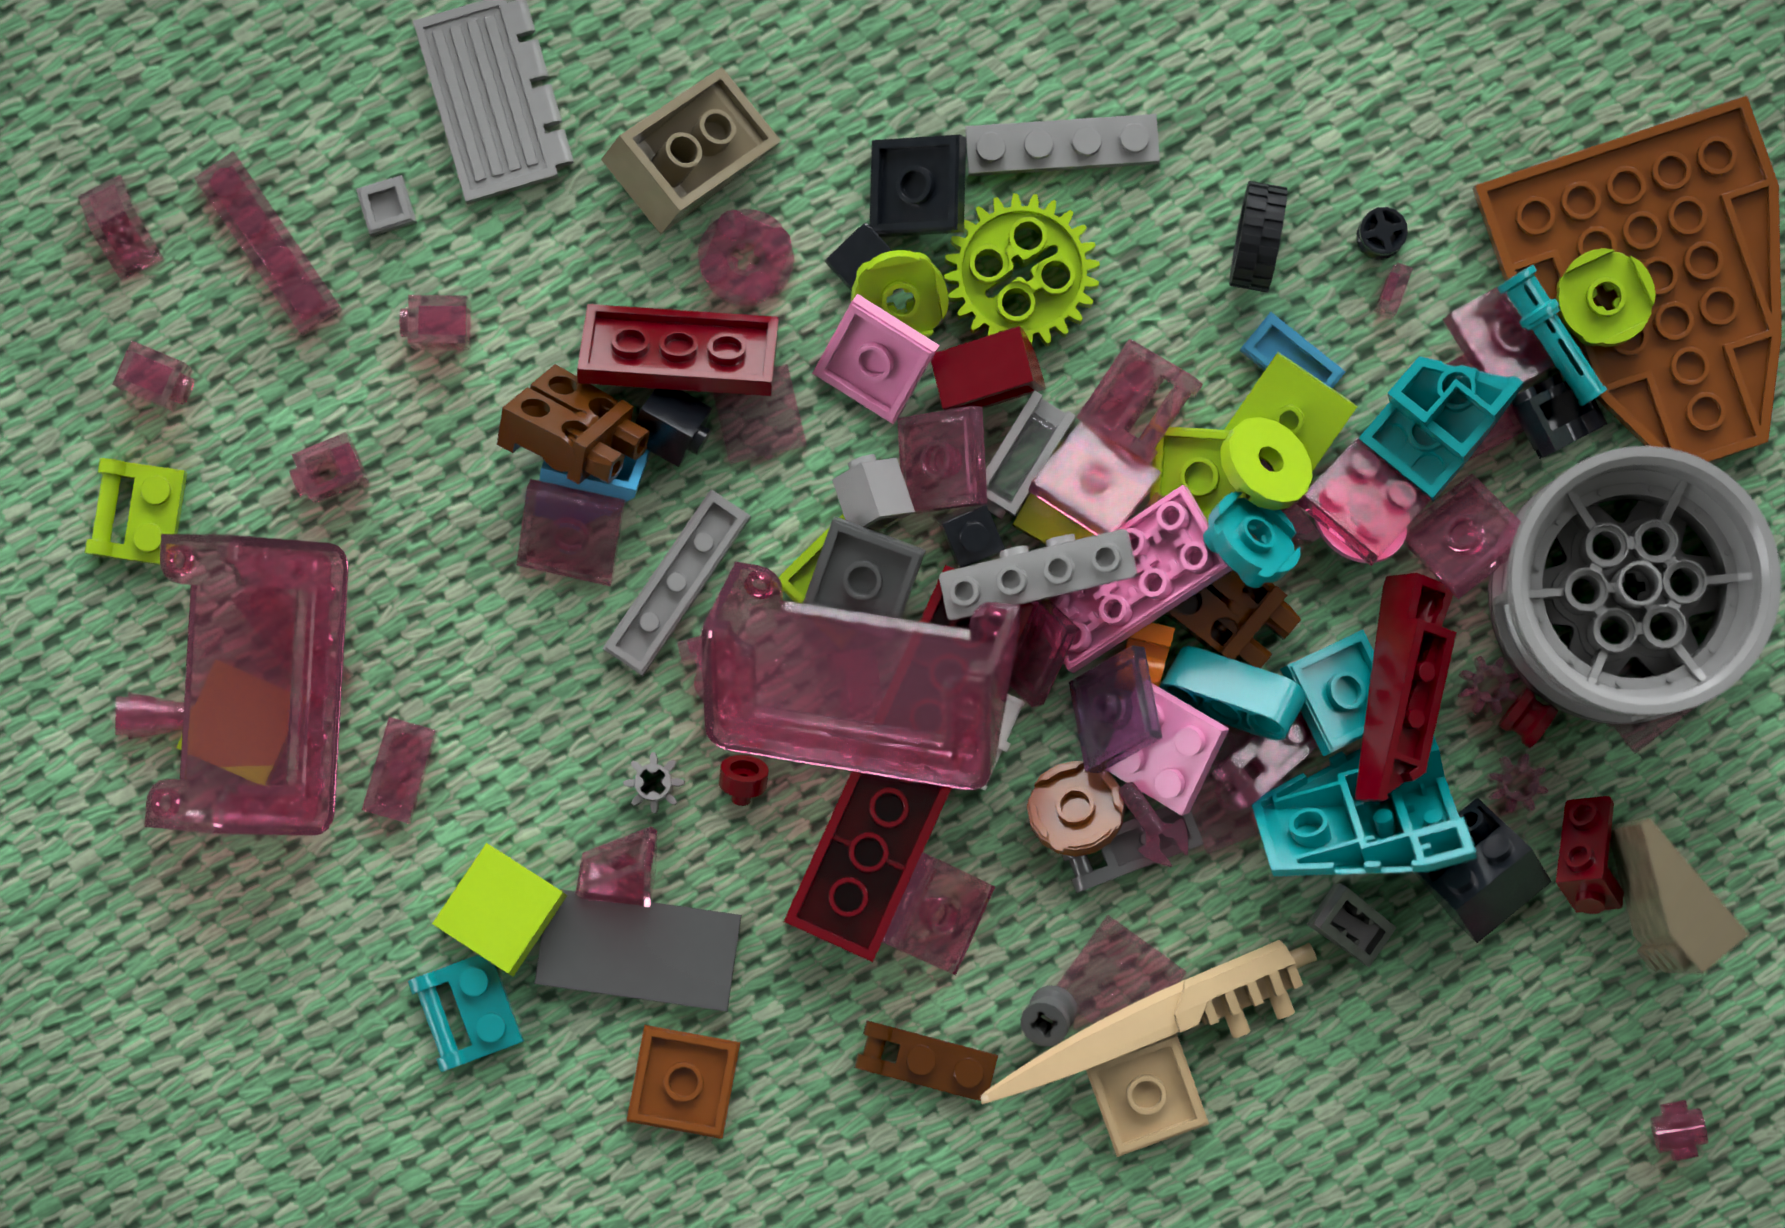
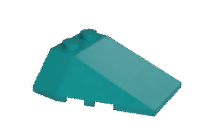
[1251,736,1477,876]

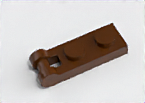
[854,1020,998,1101]

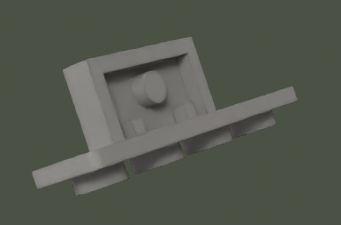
[939,529,1137,620]

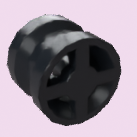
[1356,207,1408,260]

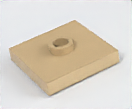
[1086,1033,1209,1157]

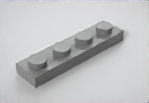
[965,114,1160,177]

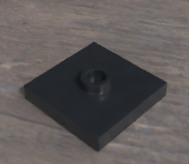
[870,134,966,237]

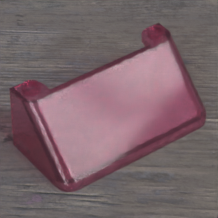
[145,534,349,836]
[701,562,1020,790]

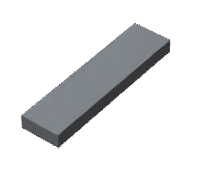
[602,489,751,676]

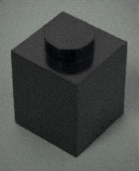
[635,389,712,467]
[937,501,1005,568]

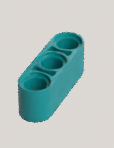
[1159,646,1307,741]

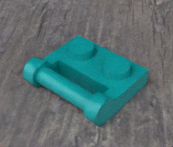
[408,955,524,1073]

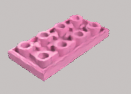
[1030,485,1233,673]

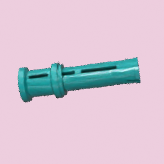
[1497,264,1607,406]

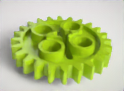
[944,193,1100,347]

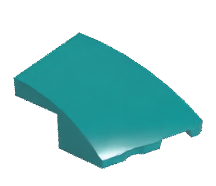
[1358,356,1524,502]

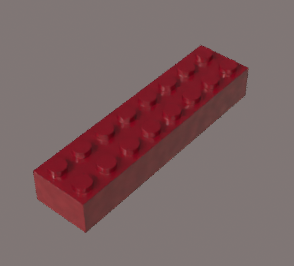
[783,565,1034,962]

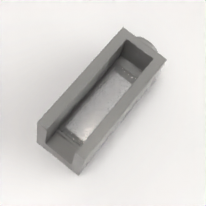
[973,390,1076,520]

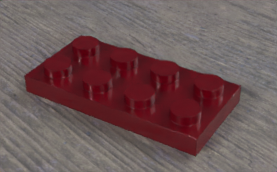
[577,304,779,396]

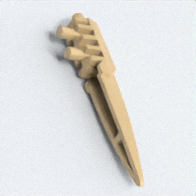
[981,940,1317,1104]

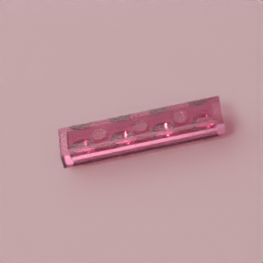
[194,151,343,336]

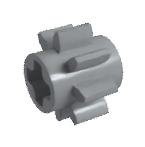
[623,752,685,814]

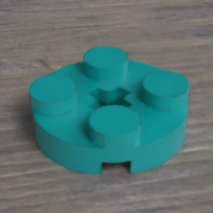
[1203,492,1301,588]

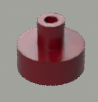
[719,755,769,806]

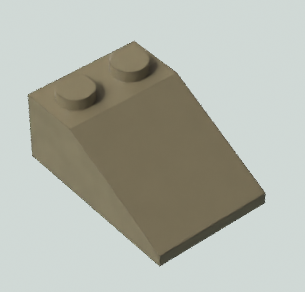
[601,67,781,234]

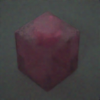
[399,295,471,350]
[112,340,194,413]

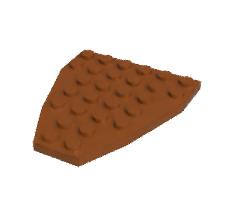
[1473,95,1782,462]

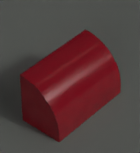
[931,326,1046,417]

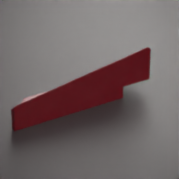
[1355,573,1457,802]

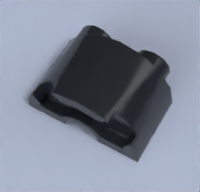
[1510,374,1608,459]

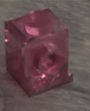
[289,432,370,503]

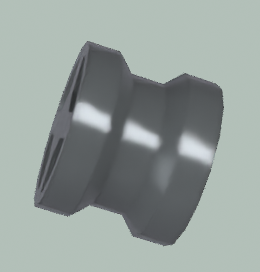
[1020,985,1078,1046]

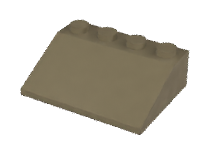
[1610,818,1749,974]

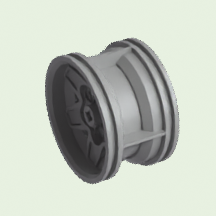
[1488,446,1781,724]

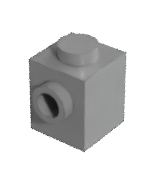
[832,454,915,530]

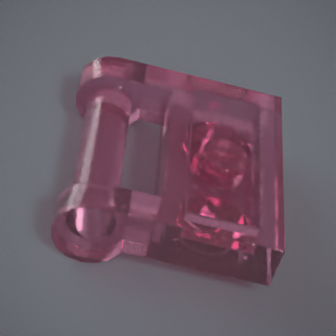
[1076,338,1203,465]

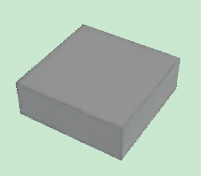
[356,175,417,237]

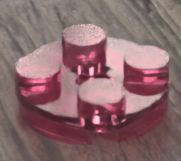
[698,209,794,306]

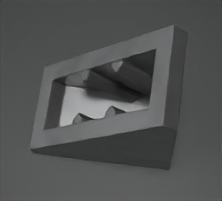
[1307,883,1397,968]

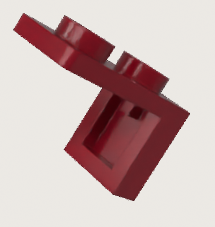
[1556,796,1624,914]

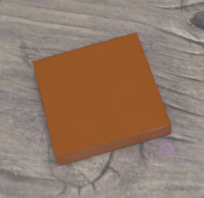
[627,1025,741,1139]

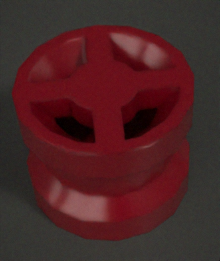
[1498,687,1558,749]

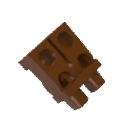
[497,364,650,485]
[1164,570,1301,669]

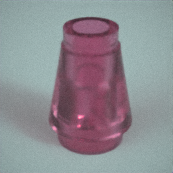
[115,692,185,740]

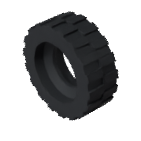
[1229,181,1288,293]

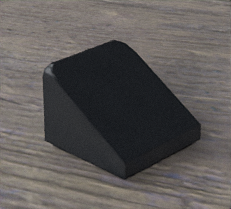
[824,223,892,291]

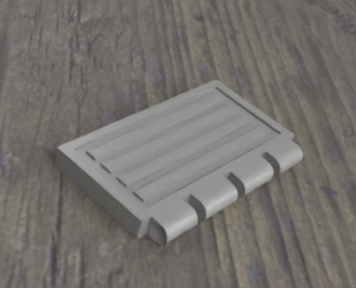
[413,0,574,205]

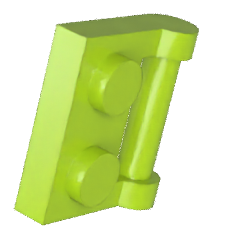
[85,458,187,567]

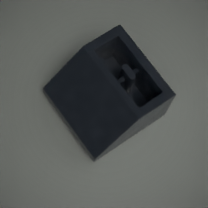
[1414,797,1552,943]

